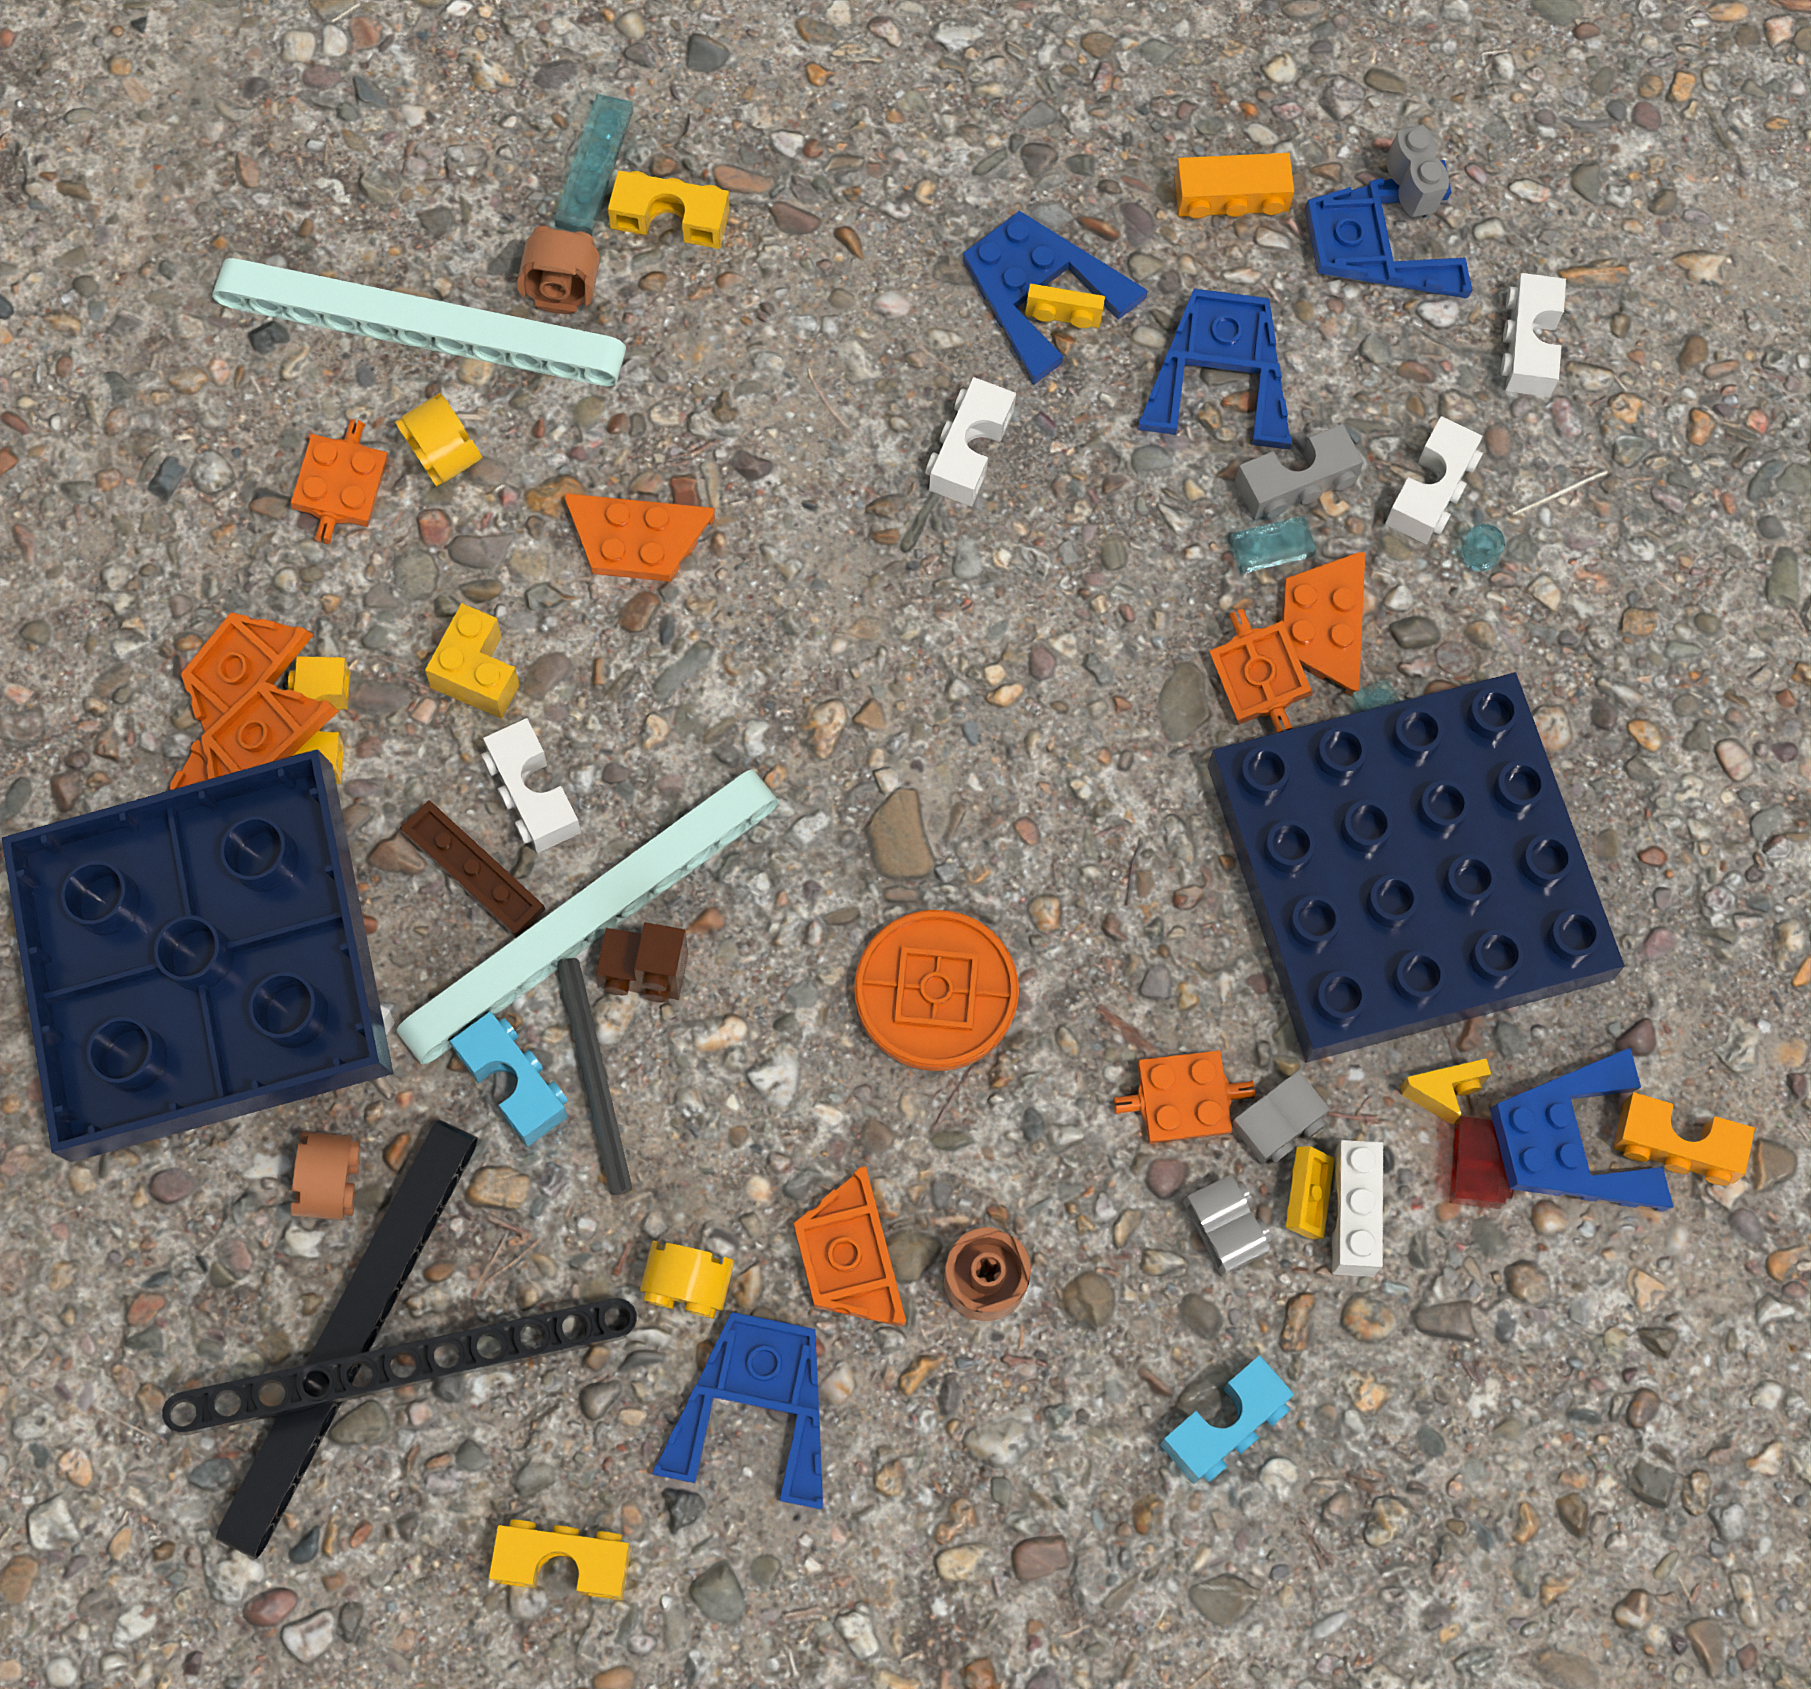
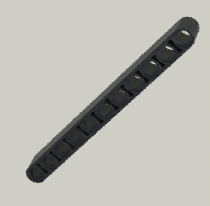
[216,1119,478,1559]
[162,1298,637,1436]

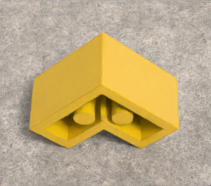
[425,603,520,719]

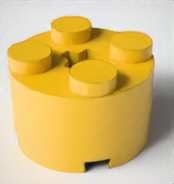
[395,392,483,487]
[639,1241,735,1319]

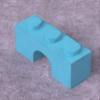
[450,1011,568,1147]
[1160,1355,1295,1484]

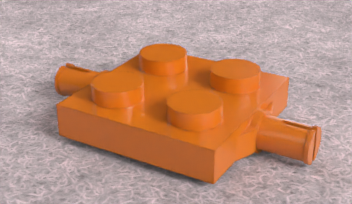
[291,419,388,544]
[1209,609,1313,733]
[1113,1050,1255,1144]

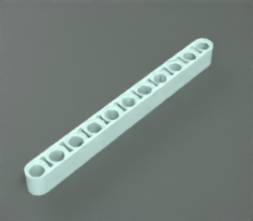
[212,258,626,387]
[396,770,779,1065]

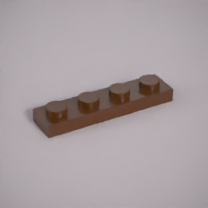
[400,800,545,938]

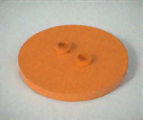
[854,910,1019,1071]

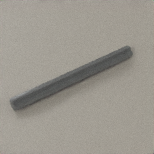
[557,958,632,1195]

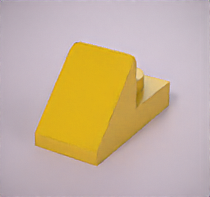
[1400,1058,1491,1124]

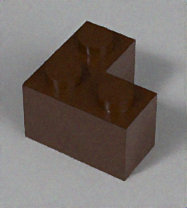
[596,922,689,1003]

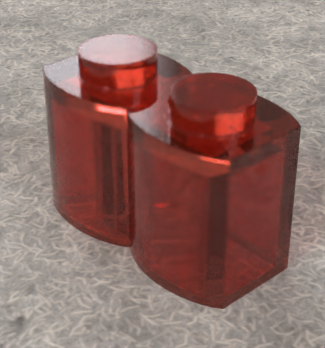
[1450,1116,1514,1209]

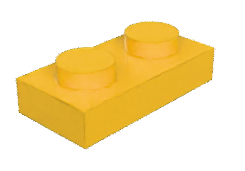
[1025,284,1105,328]
[1286,1146,1335,1239]

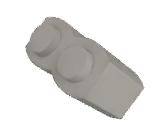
[1386,125,1449,217]
[1231,1071,1331,1164]
[1183,1175,1272,1276]

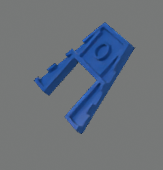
[1304,160,1473,298]
[962,211,1148,385]
[1138,289,1292,450]
[1490,1048,1674,1212]
[652,1312,823,1510]

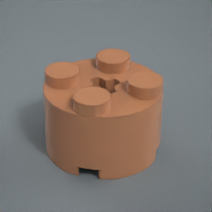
[517,226,600,314]
[291,1131,361,1221]
[943,1227,1031,1321]

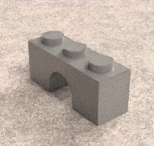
[1234,424,1364,520]

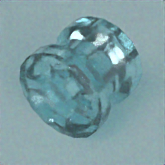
[1461,524,1505,572]

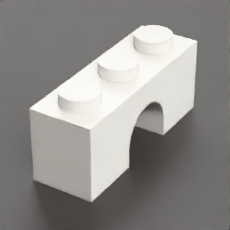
[1500,273,1566,397]
[925,377,1016,507]
[1385,416,1483,545]
[481,718,581,853]
[1332,1140,1383,1277]

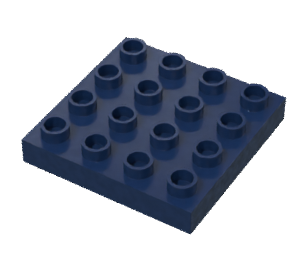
[1207,672,1625,1063]
[1,749,394,1162]

